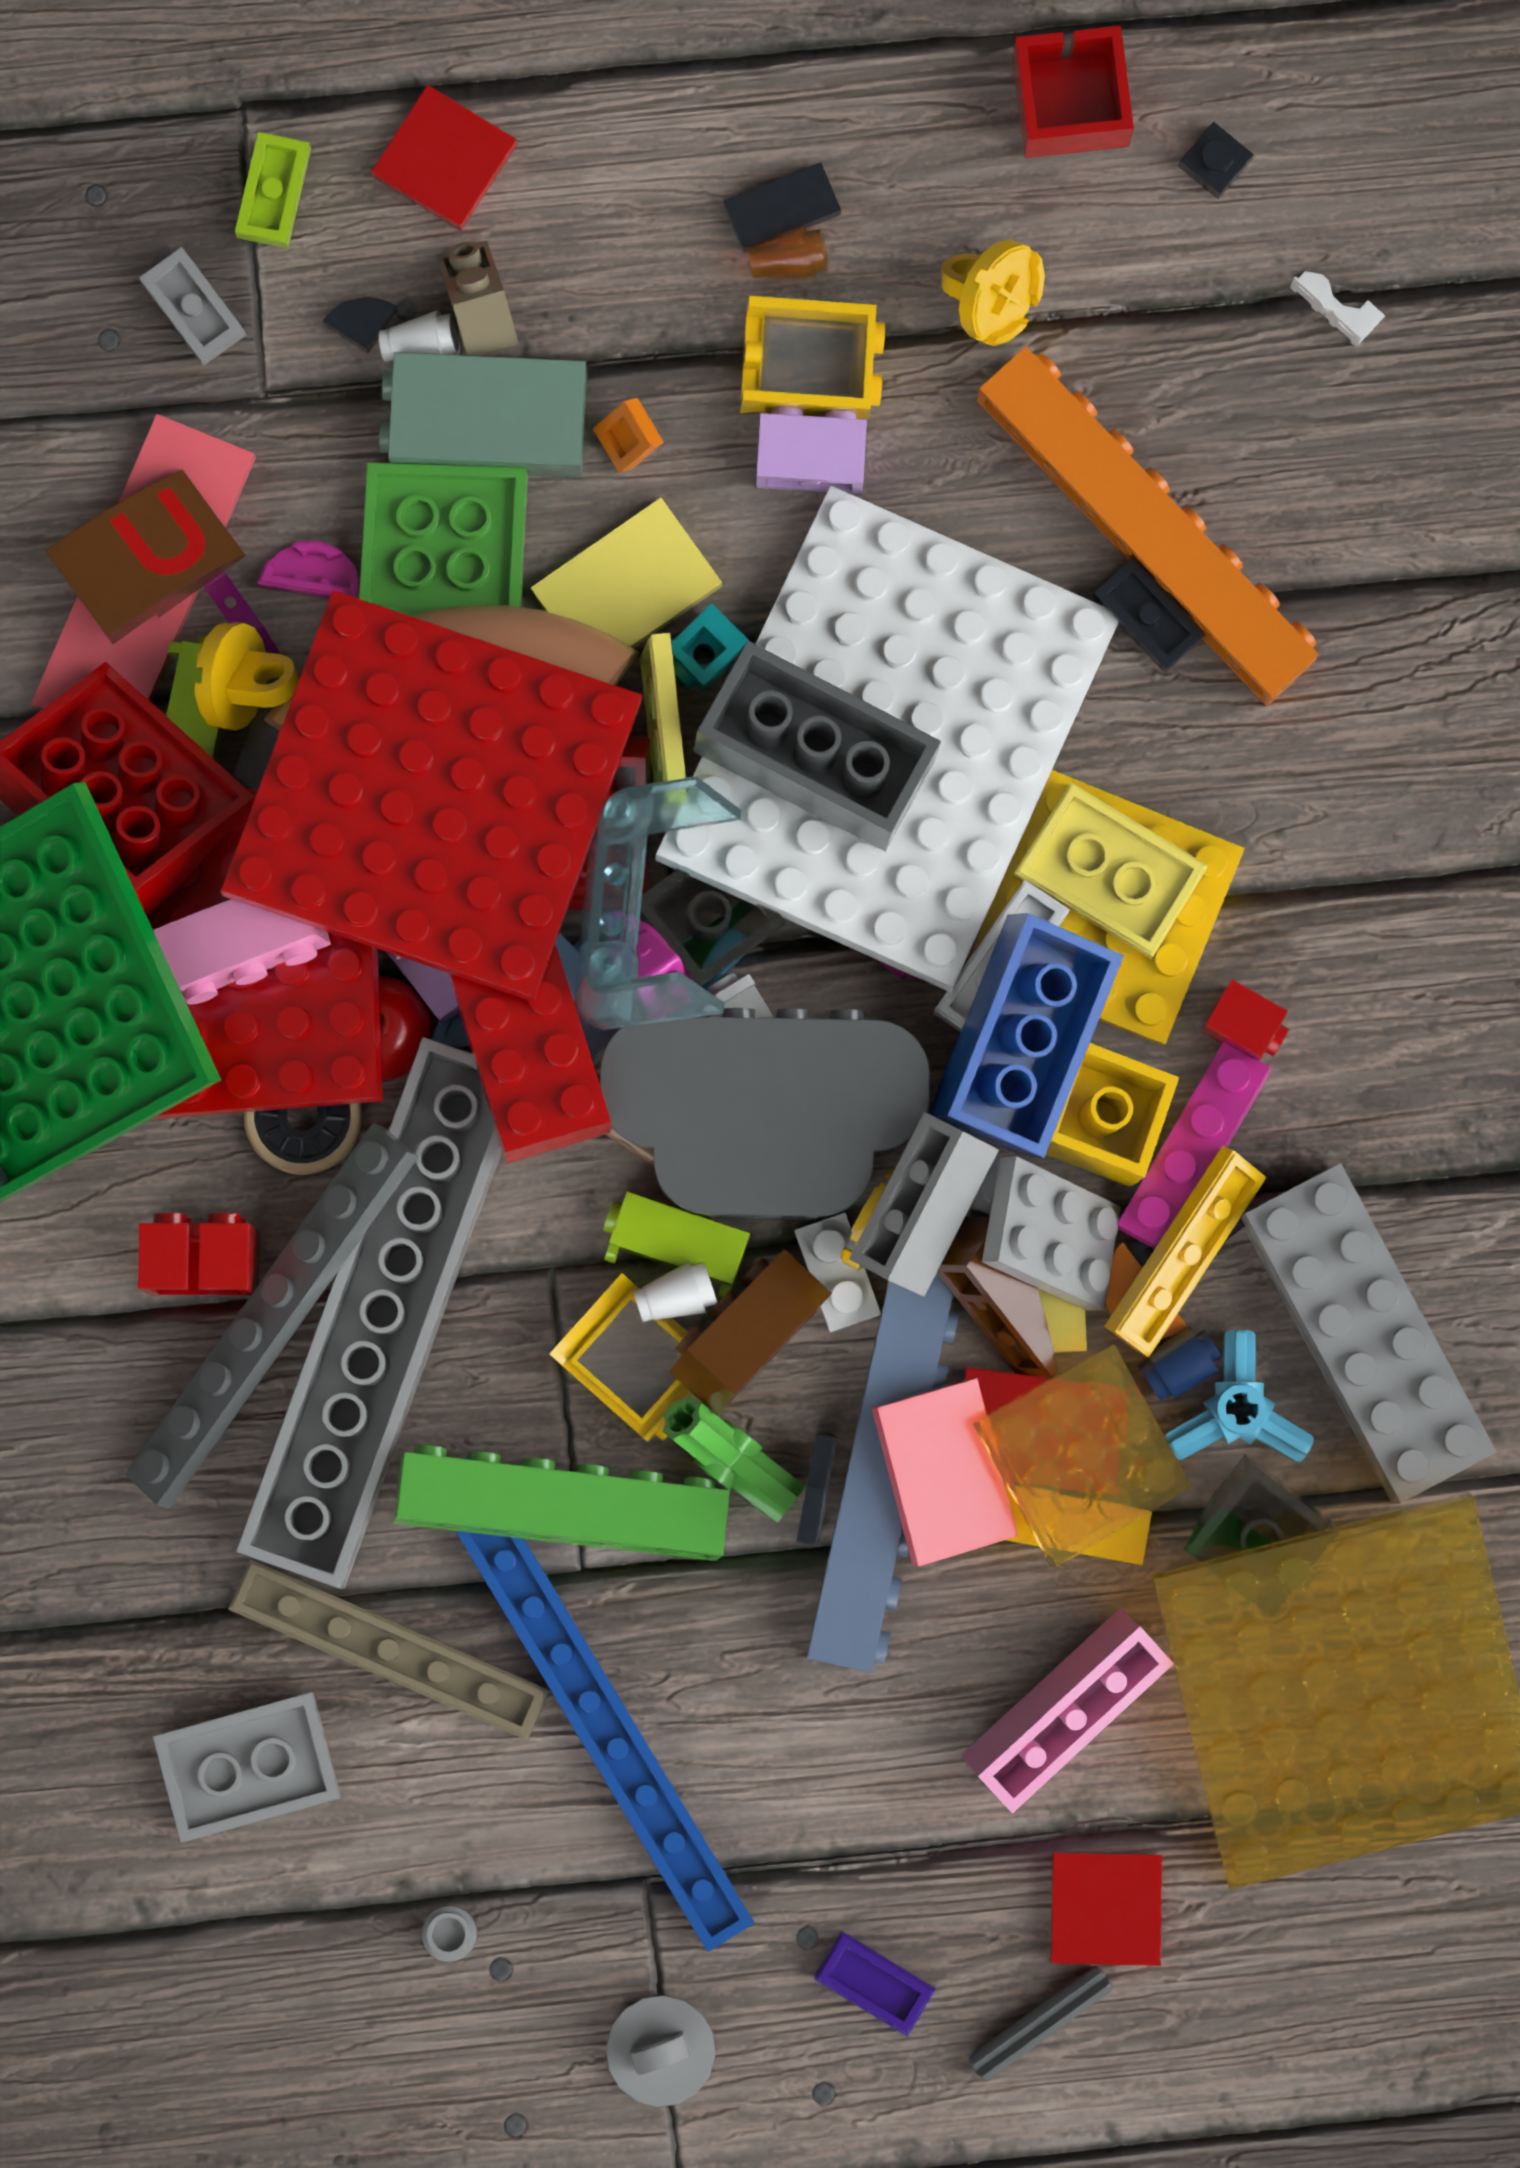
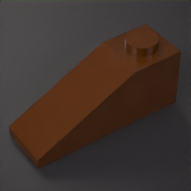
[937,1216,1058,1377]

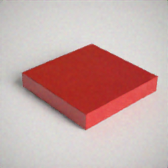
[371,85,517,231]
[1050,1852,1162,1966]

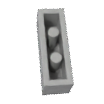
[849,1112,999,1296]

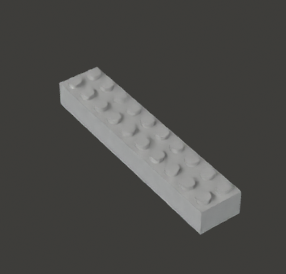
[236,1037,502,1589]

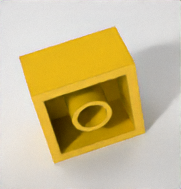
[1045,1043,1179,1187]

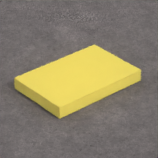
[531,498,722,648]
[640,633,688,813]
[1014,782,1208,959]

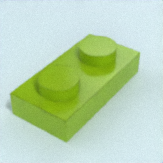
[235,132,311,249]

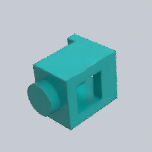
[671,603,749,693]

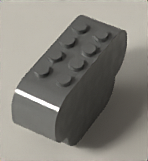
[600,1007,929,1221]

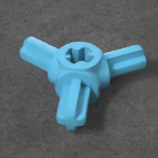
[1164,1330,1314,1463]

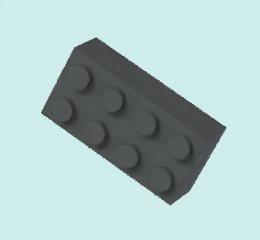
[694,641,941,852]

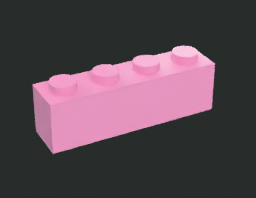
[153,899,331,1004]
[961,1607,1174,1814]

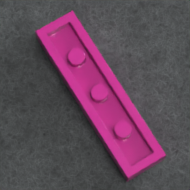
[1117,1042,1271,1249]

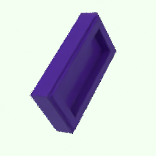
[814,1931,936,2037]

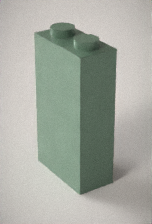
[379,352,587,478]

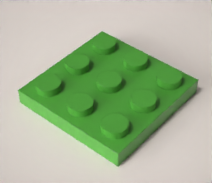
[359,463,528,616]

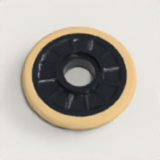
[244,1103,362,1175]

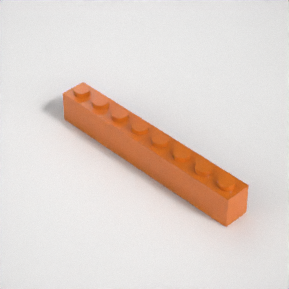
[977,346,1319,707]

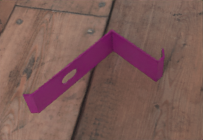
[203,571,281,654]

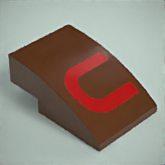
[45,469,245,644]

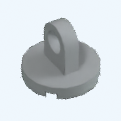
[606,1994,716,2107]

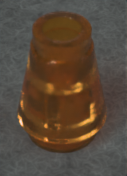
[749,226,829,279]

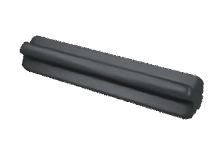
[969,1966,1113,2081]

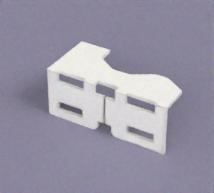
[1290,271,1385,347]

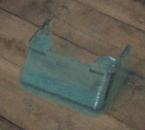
[574,776,741,1030]

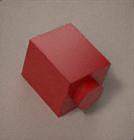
[1200,979,1289,1060]

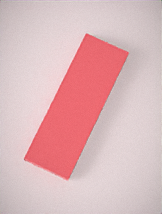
[31,414,256,710]

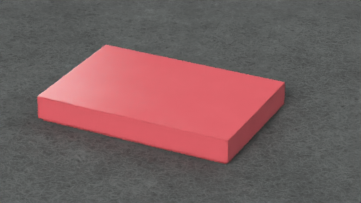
[871,1378,1018,1567]

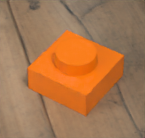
[593,398,664,473]

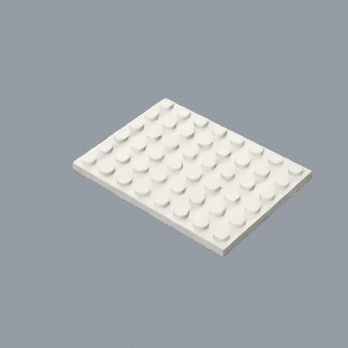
[655,486,1119,993]

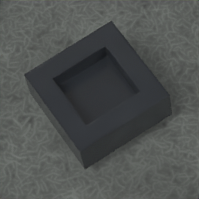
[1178,121,1254,200]

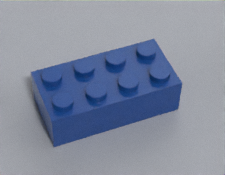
[928,913,1124,1158]

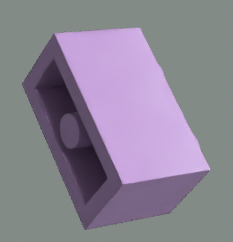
[756,407,867,494]

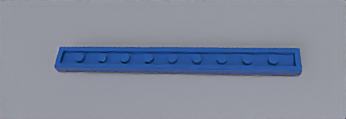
[456,1456,755,1952]

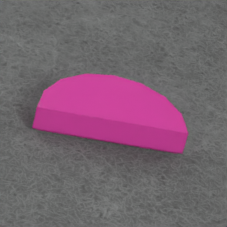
[257,541,360,599]

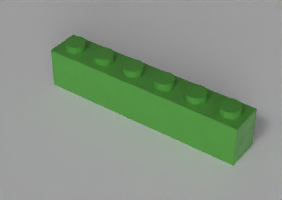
[393,1445,730,1561]

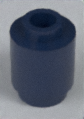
[1137,1326,1222,1402]

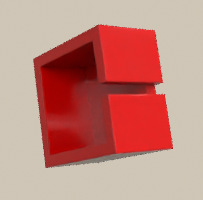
[1012,26,1134,159]
[138,1213,260,1296]

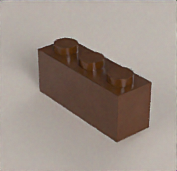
[669,1249,832,1416]

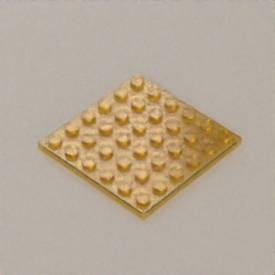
[1151,1492,1520,1890]

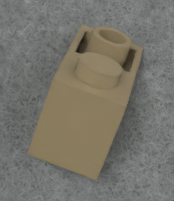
[436,240,519,356]

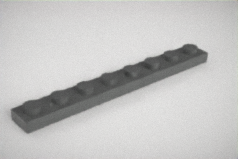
[125,1123,419,1509]

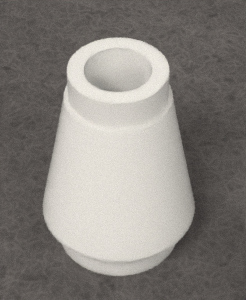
[379,310,460,362]
[633,1262,717,1322]

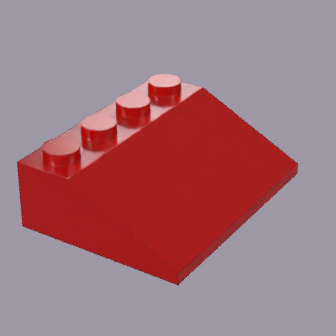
[0,661,255,915]

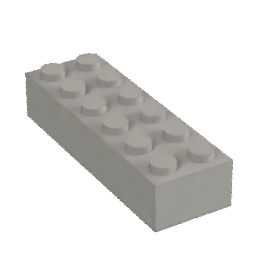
[1240,1163,1497,1505]

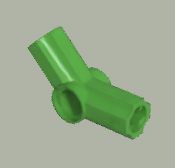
[662,1395,806,1523]

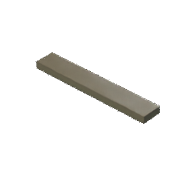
[229,1559,549,1741]

